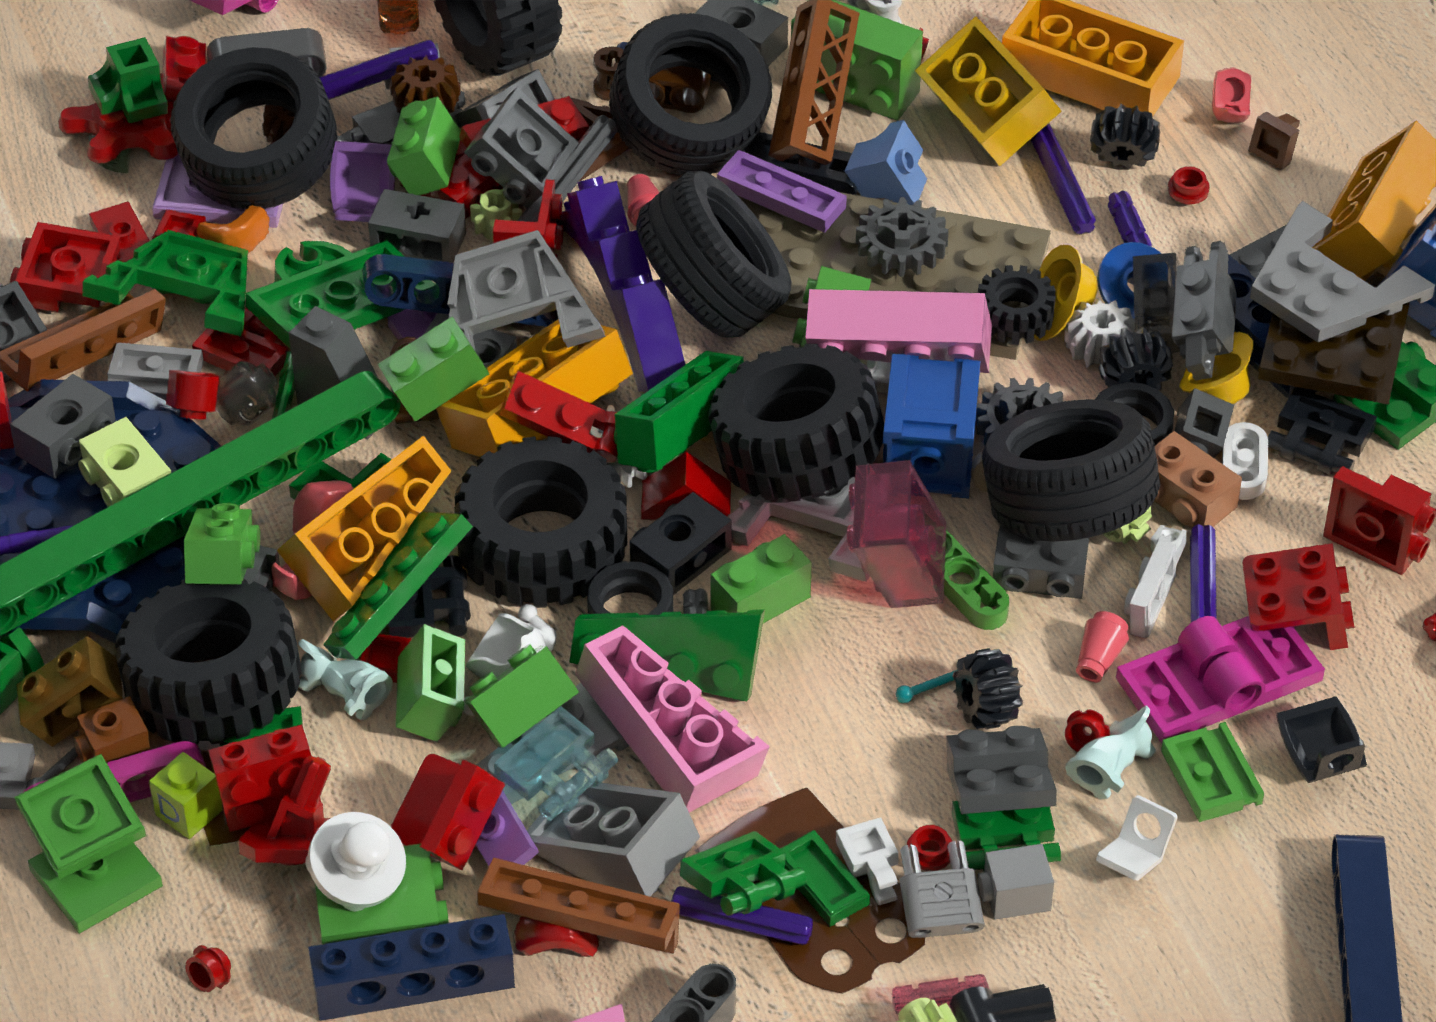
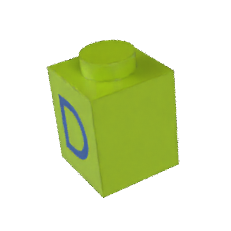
[149,752,223,840]

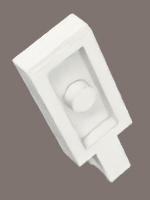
[1124,525,1186,638]

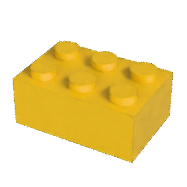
[915,16,1062,166]

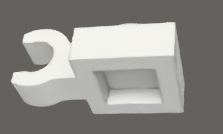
[836,817,898,905]

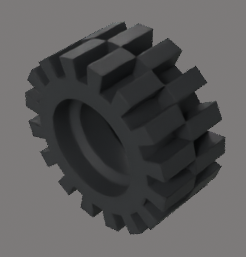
[978,265,1056,345]

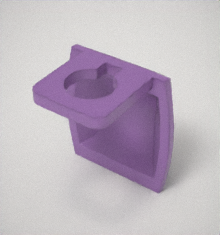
[330,141,395,222]

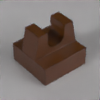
[1248,111,1300,170]

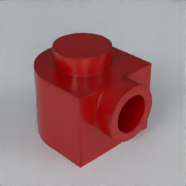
[166,370,219,419]

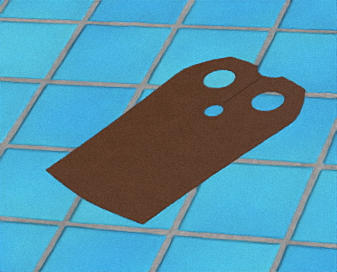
[697,787,925,993]

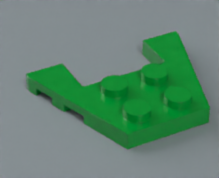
[82,230,248,336]

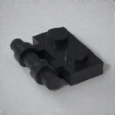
[1268,387,1377,475]
[388,555,471,638]

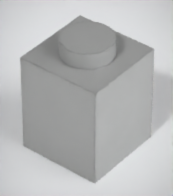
[977,844,1054,920]

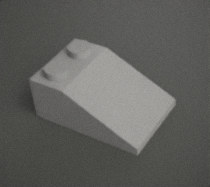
[527,779,700,896]

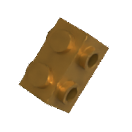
[17,636,123,747]

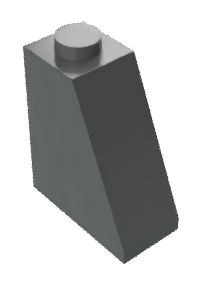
[289,306,378,440]

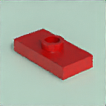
[89,201,150,262]

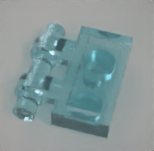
[494,706,618,821]

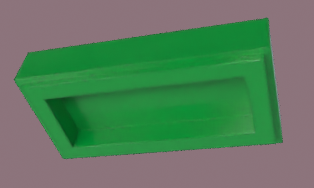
[780,830,870,927]

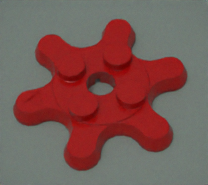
[58,73,179,163]

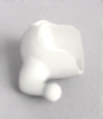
[463,604,557,716]

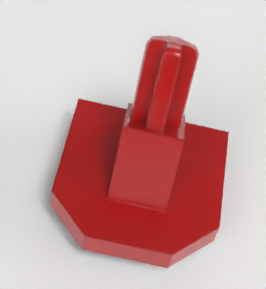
[238,756,331,866]

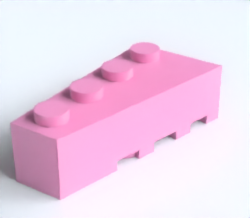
[805,289,992,373]
[575,626,770,813]

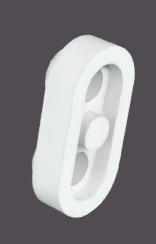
[1222,422,1268,500]

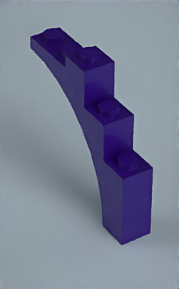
[556,176,686,392]

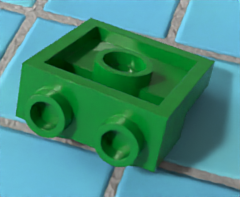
[1333,341,1436,450]

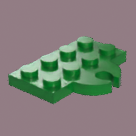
[245,240,435,349]

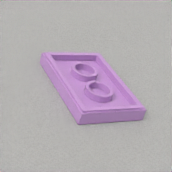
[152,154,283,228]

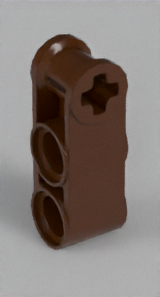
[593,46,712,113]

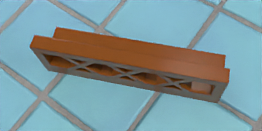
[768,0,860,165]
[0,289,166,392]
[477,857,680,954]

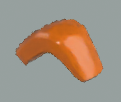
[197,205,270,253]

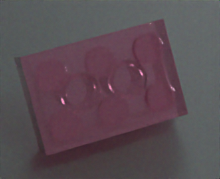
[847,460,946,608]

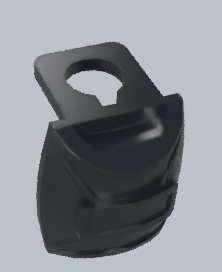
[1276,696,1367,783]

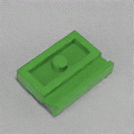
[1161,722,1264,822]

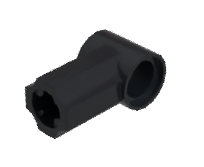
[949,984,1056,1022]

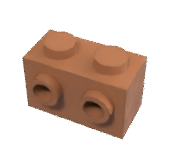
[1154,431,1242,528]

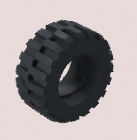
[434,0,563,76]
[708,344,884,502]
[454,436,627,608]
[115,578,302,745]

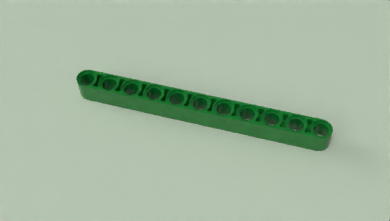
[0,371,401,636]

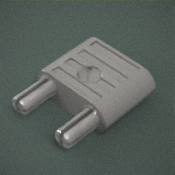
[899,840,985,938]

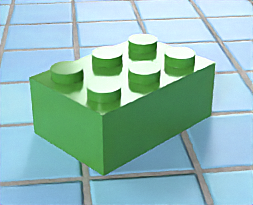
[791,0,923,121]

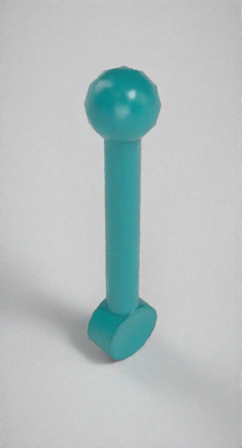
[895,670,957,703]

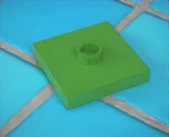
[14,754,146,880]
[28,843,163,934]

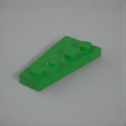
[323,512,473,660]
[569,609,765,702]

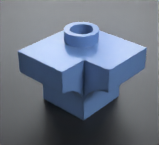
[845,120,927,205]

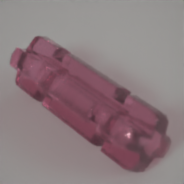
[892,974,989,1015]

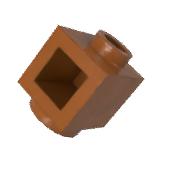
[73,696,150,763]

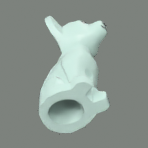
[298,639,393,720]
[1065,706,1156,799]

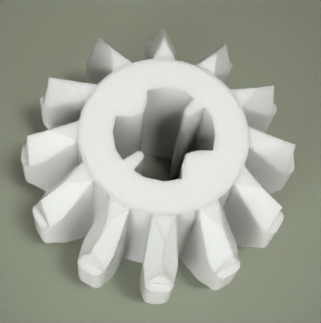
[1064,298,1138,368]

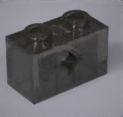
[1133,253,1180,353]

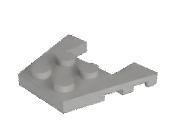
[1250,201,1435,342]
[448,230,605,351]
[727,464,892,582]

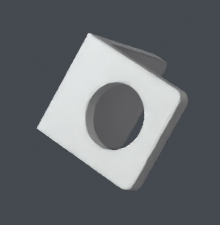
[1096,795,1177,880]

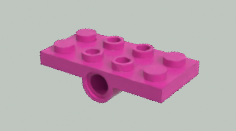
[1116,616,1325,743]

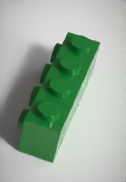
[614,351,744,472]

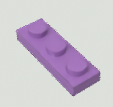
[717,150,847,233]

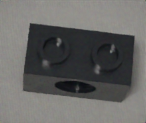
[629,492,732,595]

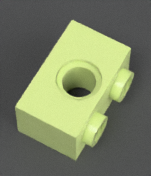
[78,417,171,507]

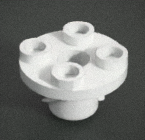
[305,812,406,911]

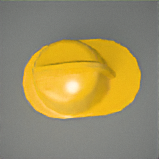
[1034,245,1098,341]
[1179,332,1253,404]

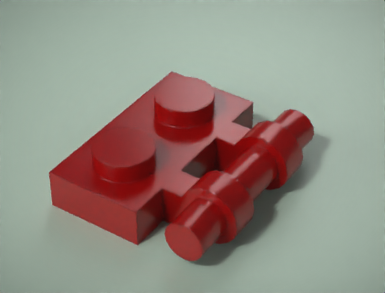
[192,308,289,388]

